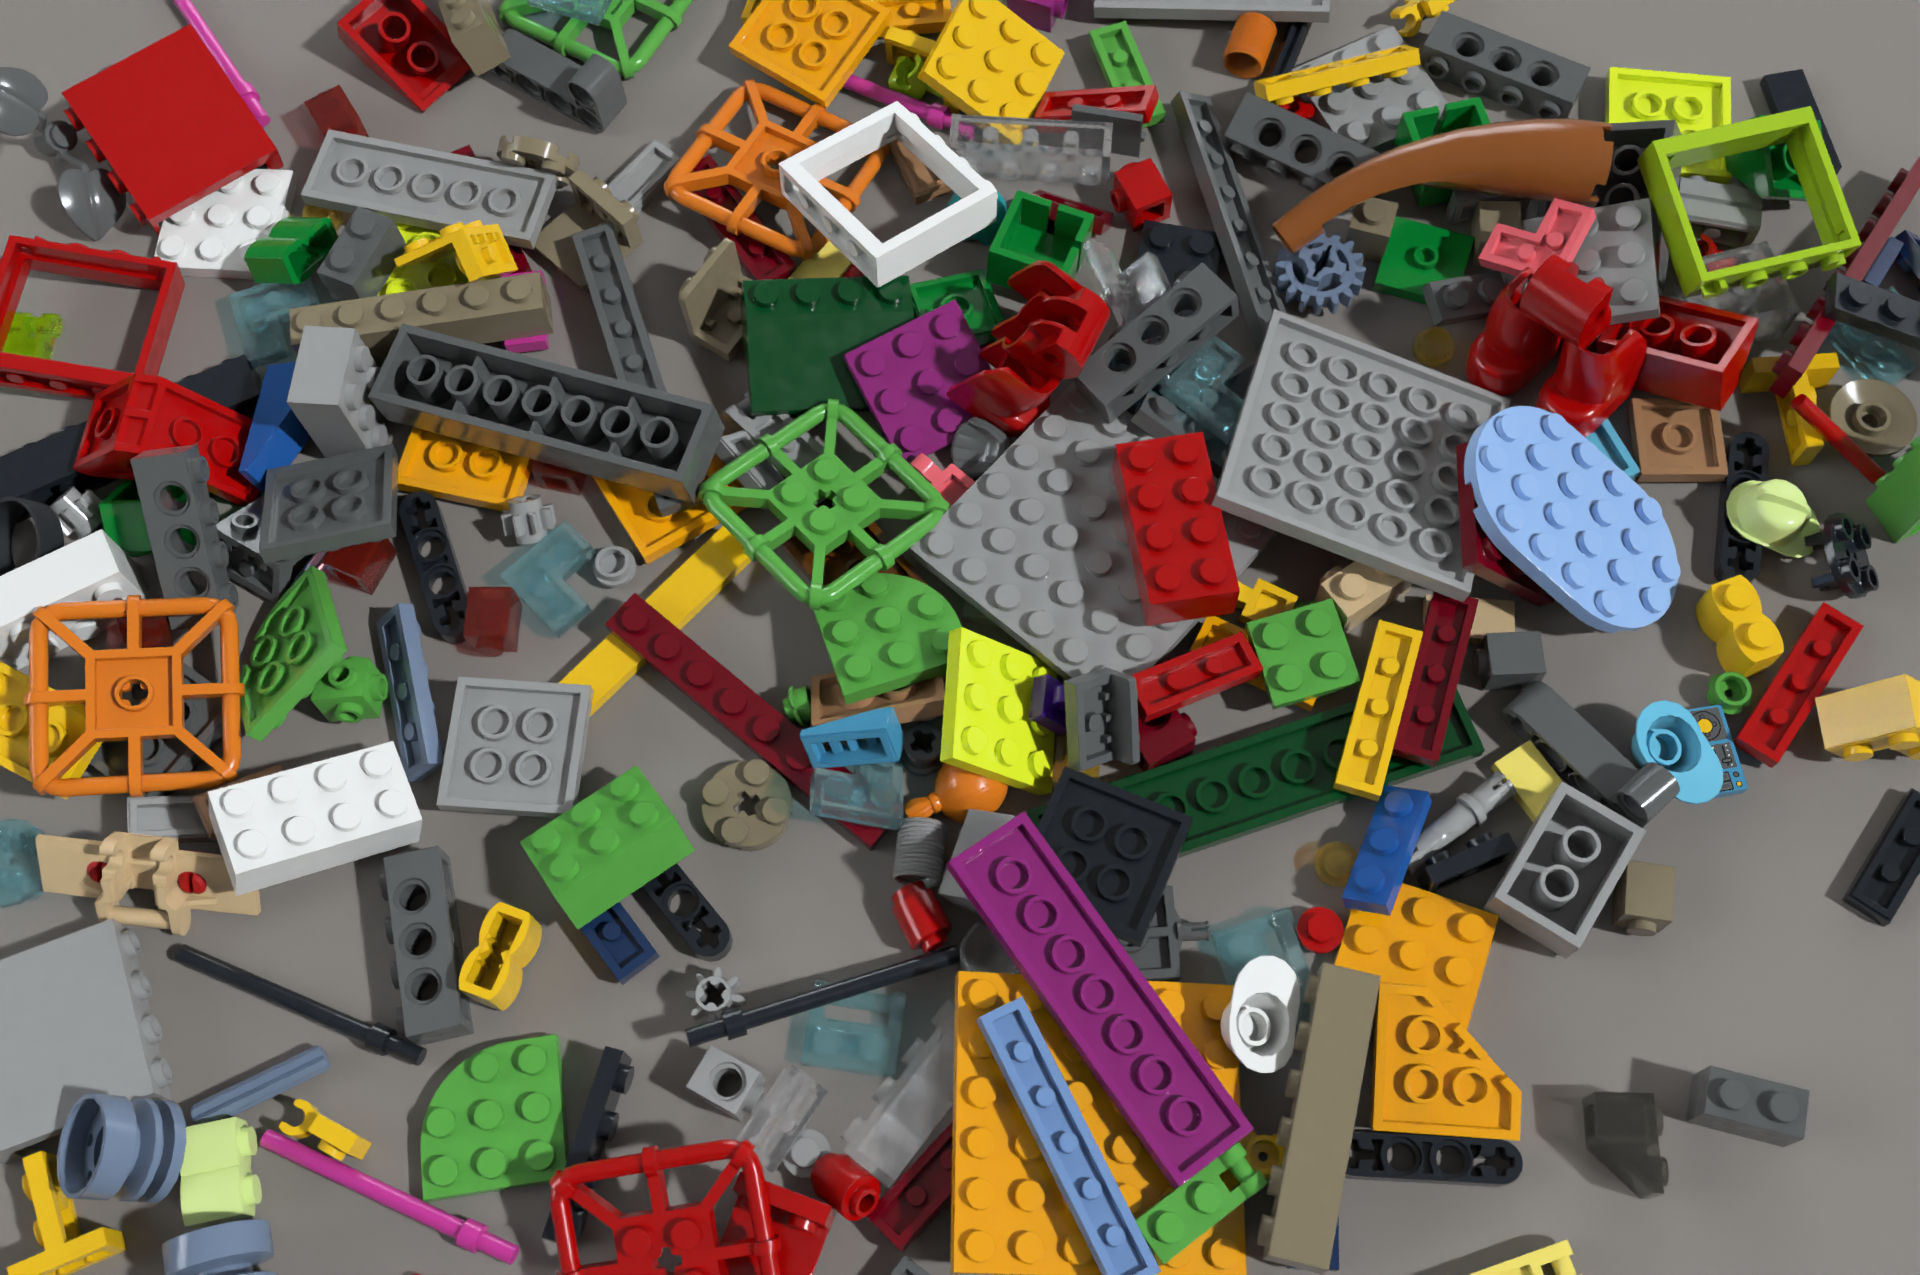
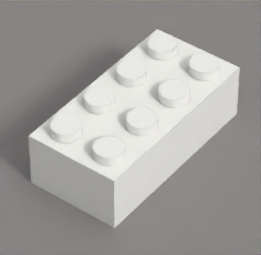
[0,529,151,670]
[208,741,423,896]

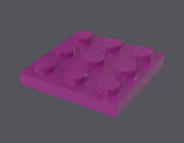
[842,299,992,464]

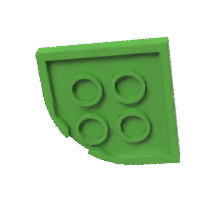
[240,565,347,742]
[812,572,962,705]
[420,1034,569,1203]

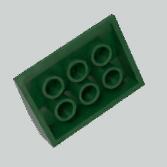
[740,276,914,416]

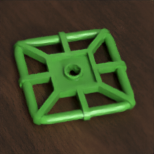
[498,0,694,80]
[698,399,950,610]

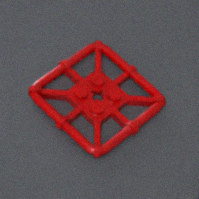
[549,1139,781,1275]

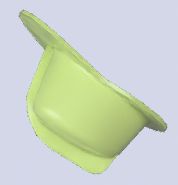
[1726,479,1820,558]

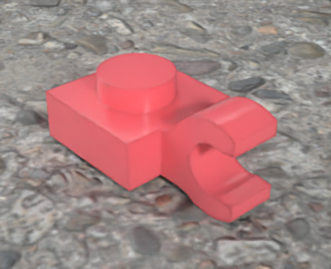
[910,453,975,507]

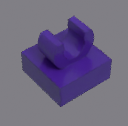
[1029,674,1067,735]

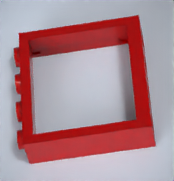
[0,235,185,401]

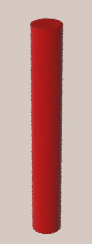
[1791,394,1886,484]

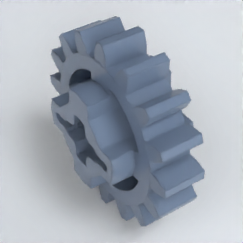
[1274,232,1366,316]

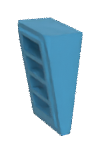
[799,707,904,769]

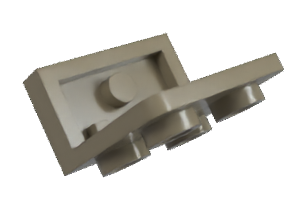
[534,168,643,290]
[679,238,751,362]

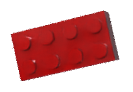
[1112,432,1240,626]

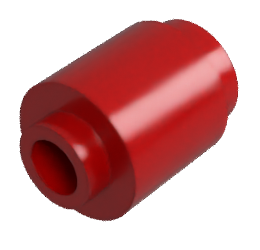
[891,881,953,954]
[810,1153,880,1221]

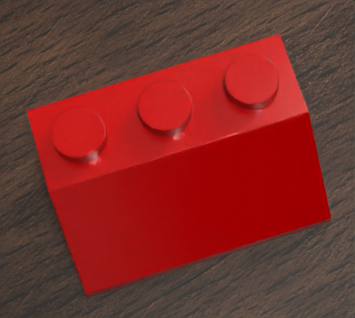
[1597,295,1759,411]

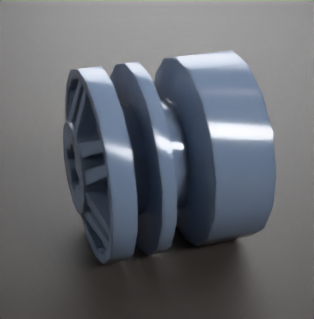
[57,1093,186,1203]
[162,1219,278,1275]

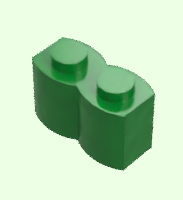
[244,217,338,284]

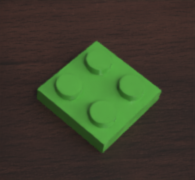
[1245,598,1361,710]

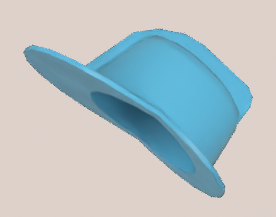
[1631,700,1723,805]

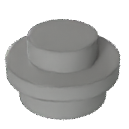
[593,546,637,588]
[782,1129,831,1179]

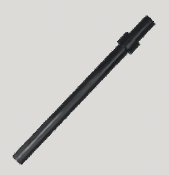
[175,944,427,1066]
[685,944,961,1048]

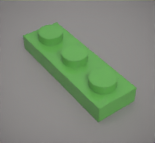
[1089,21,1165,128]

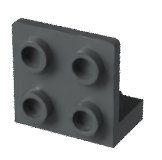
[216,495,306,604]

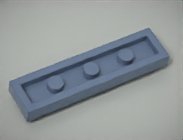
[376,603,444,782]

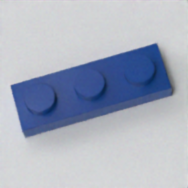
[1341,786,1432,916]

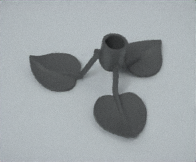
[0,64,126,241]

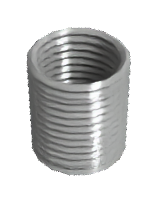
[892,817,948,887]

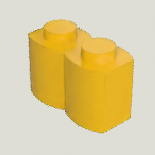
[1695,575,1784,678]
[459,902,542,1012]

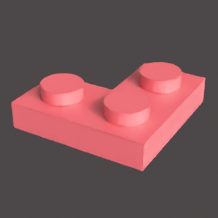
[1478,198,1596,280]

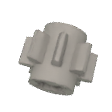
[49,486,102,539]
[500,494,556,545]
[685,967,746,1022]

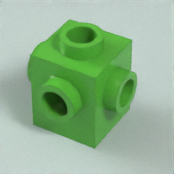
[311,656,388,723]

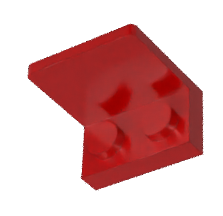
[721,1171,837,1275]

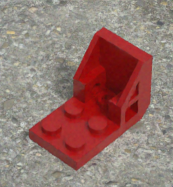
[73,373,259,507]

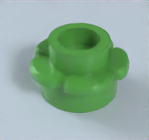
[1706,672,1752,715]
[783,685,811,727]

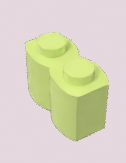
[180,1117,262,1229]

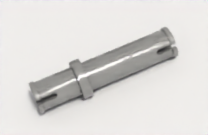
[1406,771,1516,876]

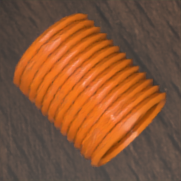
[1222,12,1277,78]

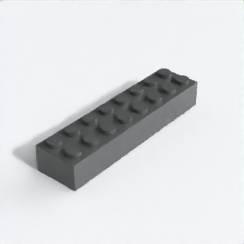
[368,323,725,503]

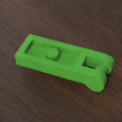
[1135,1141,1268,1266]

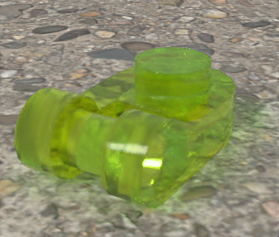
[3,312,63,360]

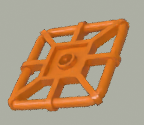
[663,79,890,261]
[24,595,245,797]

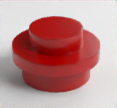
[1296,907,1344,954]

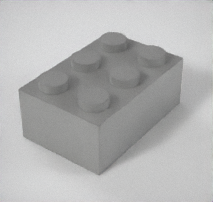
[287,325,387,458]
[1483,781,1647,959]

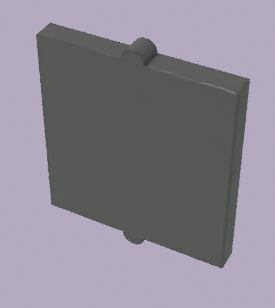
[1067,104,1146,158]

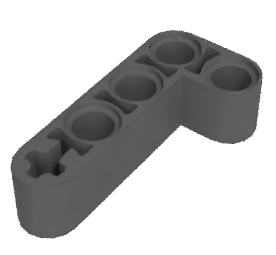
[489,29,627,133]
[1501,680,1680,828]

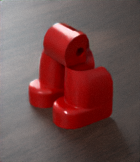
[1465,254,1647,437]
[946,260,1110,438]

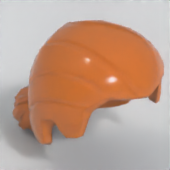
[903,763,1008,824]

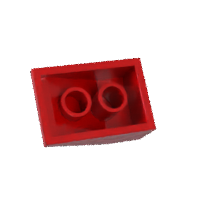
[337,0,472,113]

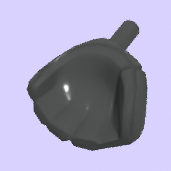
[951,417,1012,481]

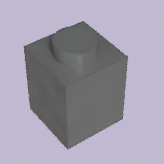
[1472,631,1547,691]

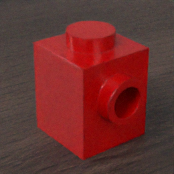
[1110,158,1172,232]

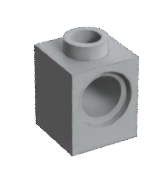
[686,1044,766,1122]

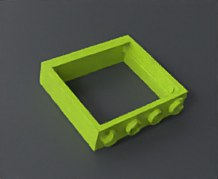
[1637,106,1862,299]

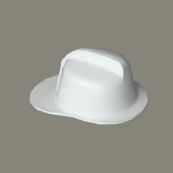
[1220,956,1300,1073]

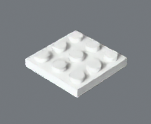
[154,169,298,280]

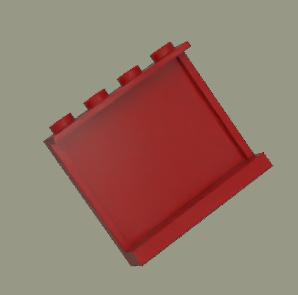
[61,24,284,236]

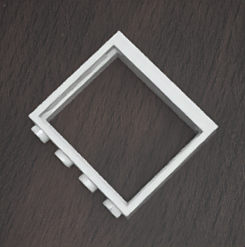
[778,101,998,288]

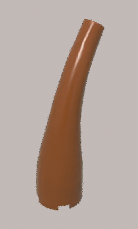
[1271,118,1614,255]

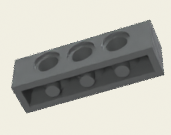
[1420,10,1591,119]
[1224,92,1381,211]
[1073,262,1239,424]
[130,444,238,630]
[379,846,474,1046]

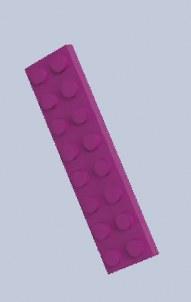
[946,811,1254,1189]

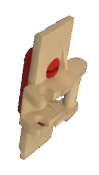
[36,831,261,936]

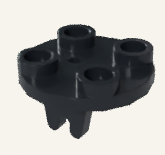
[1804,513,1879,599]

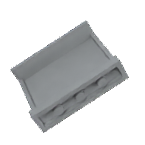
[0,918,173,1164]

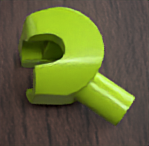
[888,55,944,100]

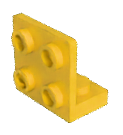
[394,220,518,282]

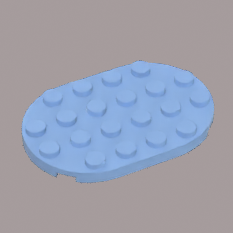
[1464,406,1681,633]

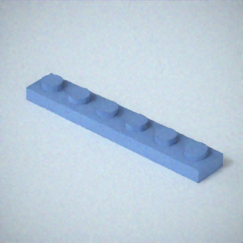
[976,996,1161,1275]

